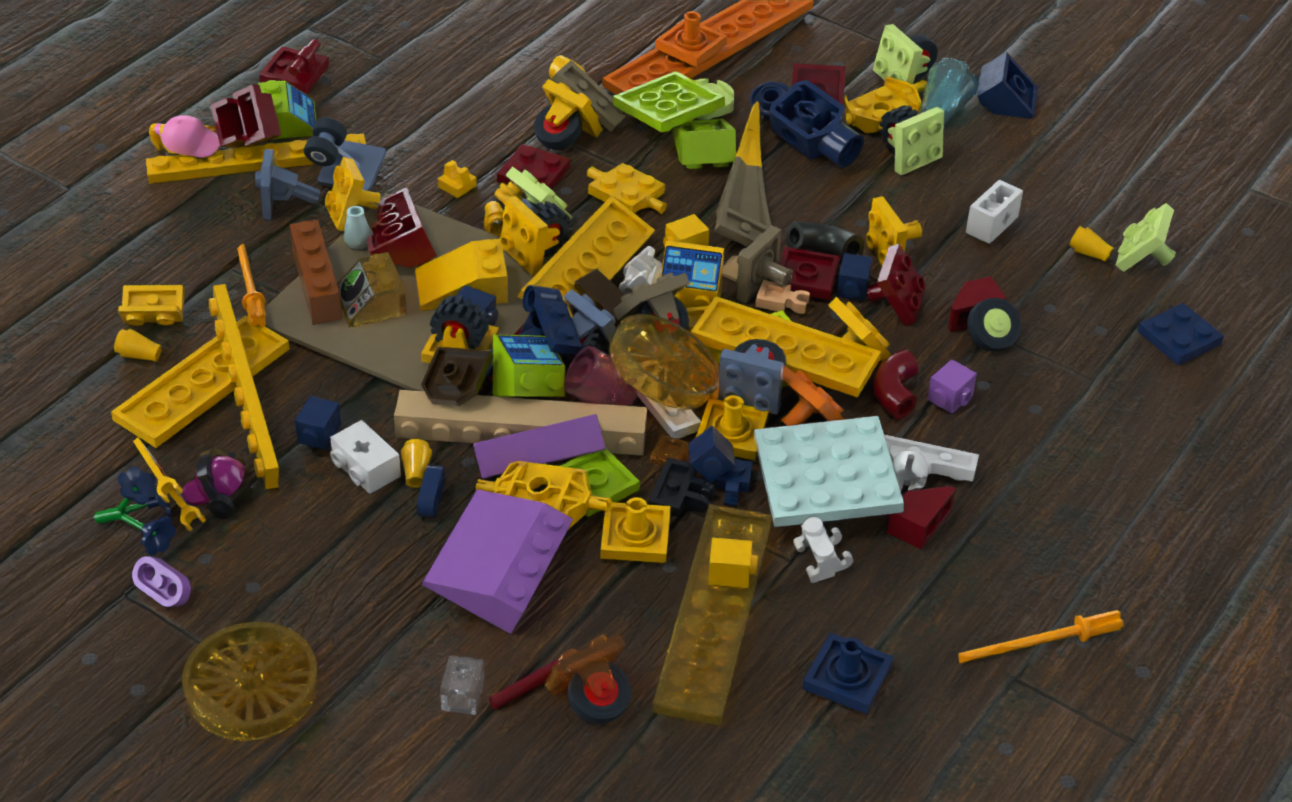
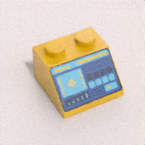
[661,241,724,308]

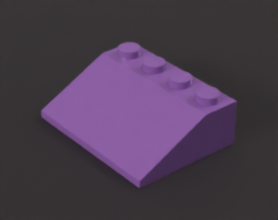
[422,489,573,634]

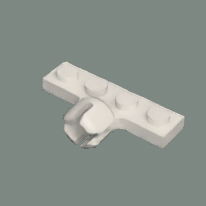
[884,435,979,492]

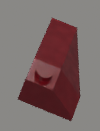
[366,187,437,268]

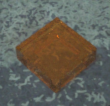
[650,434,689,466]

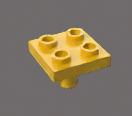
[325,157,380,231]
[866,196,922,266]
[828,297,892,362]
[696,395,769,461]
[600,497,671,563]

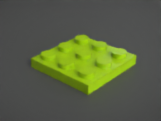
[613,71,725,132]

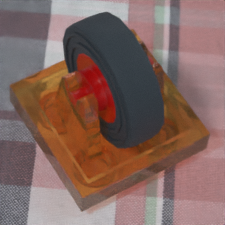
[545,634,631,724]

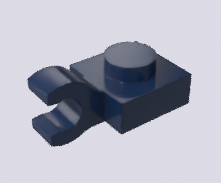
[717,459,753,506]

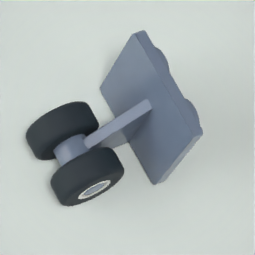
[304,117,386,191]

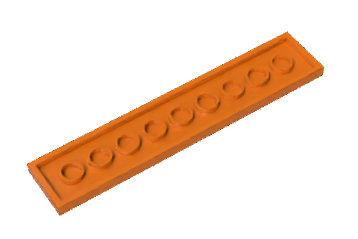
[602,0,814,95]

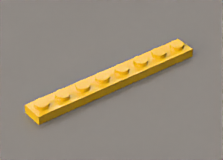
[146,133,366,184]
[208,284,279,489]

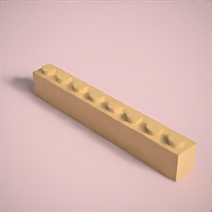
[394,390,647,456]

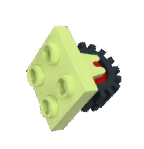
[880,105,944,175]

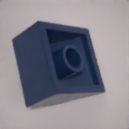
[977,52,1038,119]

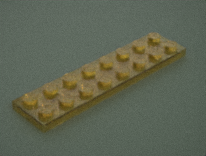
[652,504,773,726]

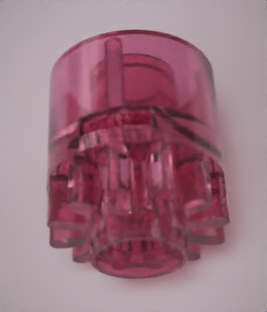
[564,346,639,406]

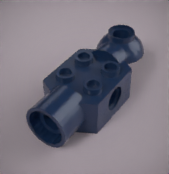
[750,80,864,168]

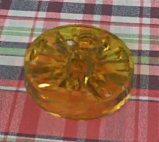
[609,314,720,410]
[182,622,317,740]

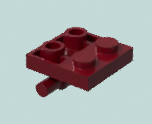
[259,39,329,93]

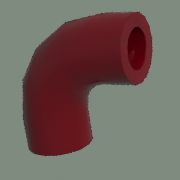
[872,349,918,420]

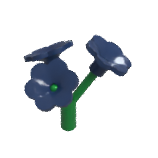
[94,467,176,556]

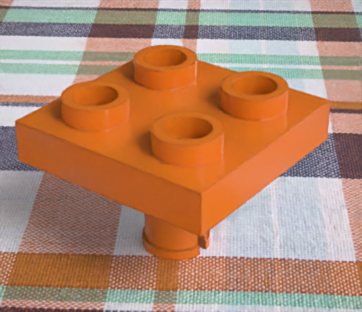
[655,11,727,67]
[781,366,845,426]

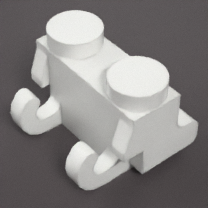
[619,246,662,295]
[793,517,853,583]

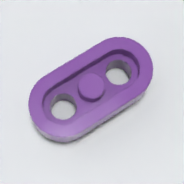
[132,556,191,607]

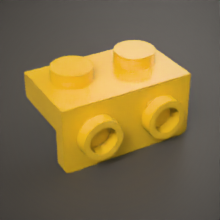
[118,285,185,326]

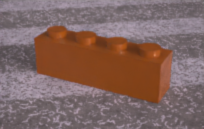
[289,220,342,325]

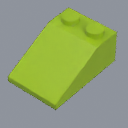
[672,119,736,169]

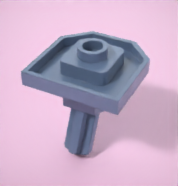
[255,149,320,220]

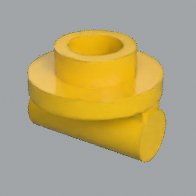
[494,182,523,205]

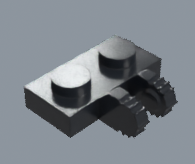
[648,457,717,517]

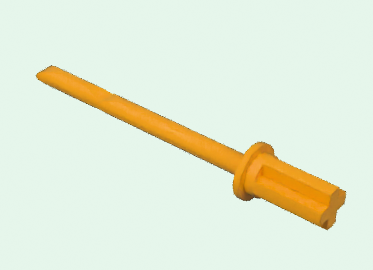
[237,244,267,327]
[959,610,1124,663]

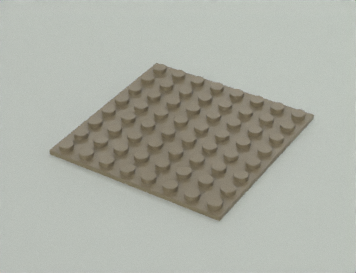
[265,193,552,391]

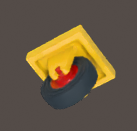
[534,79,603,150]

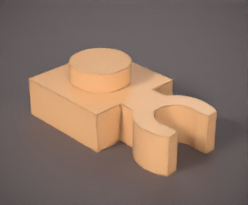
[755,280,810,314]

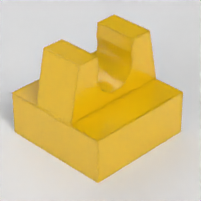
[438,160,477,198]

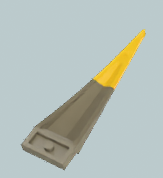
[714,101,772,247]

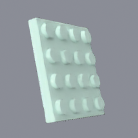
[754,416,904,527]

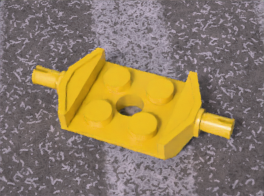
[475,461,612,531]

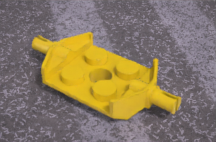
[843,76,929,134]

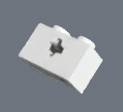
[966,180,1023,244]
[330,420,401,494]

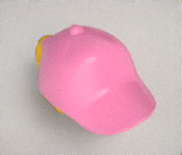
[149,115,220,158]

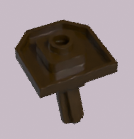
[421,347,494,406]

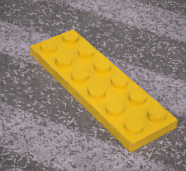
[517,196,655,318]
[690,296,881,397]
[111,315,290,448]

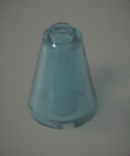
[919,58,980,125]

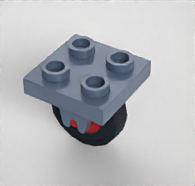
[718,339,786,415]

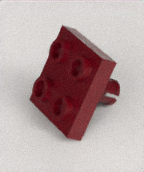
[867,244,926,326]

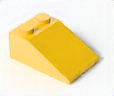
[415,239,508,311]

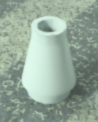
[343,206,372,250]

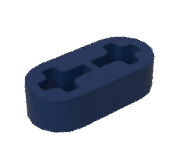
[417,465,445,518]

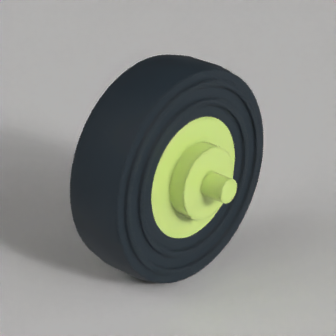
[967,298,1021,351]

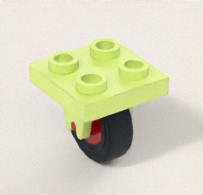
[873,24,938,84]

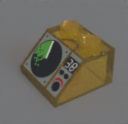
[337,252,407,328]

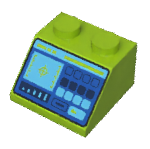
[258,80,316,140]
[493,335,565,397]

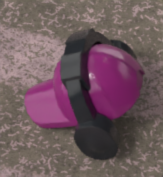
[182,448,245,519]

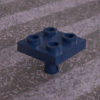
[803,633,894,714]

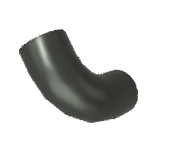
[786,222,865,259]

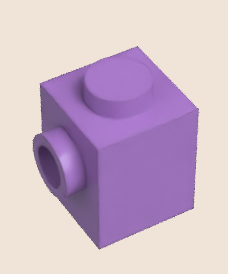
[927,360,977,414]

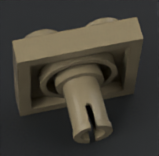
[736,225,793,304]

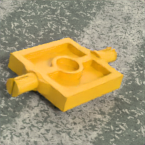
[587,163,667,214]

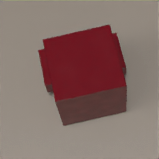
[210,84,281,148]

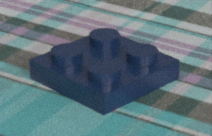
[1138,303,1224,365]

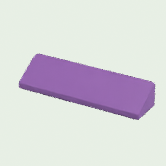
[473,414,606,480]

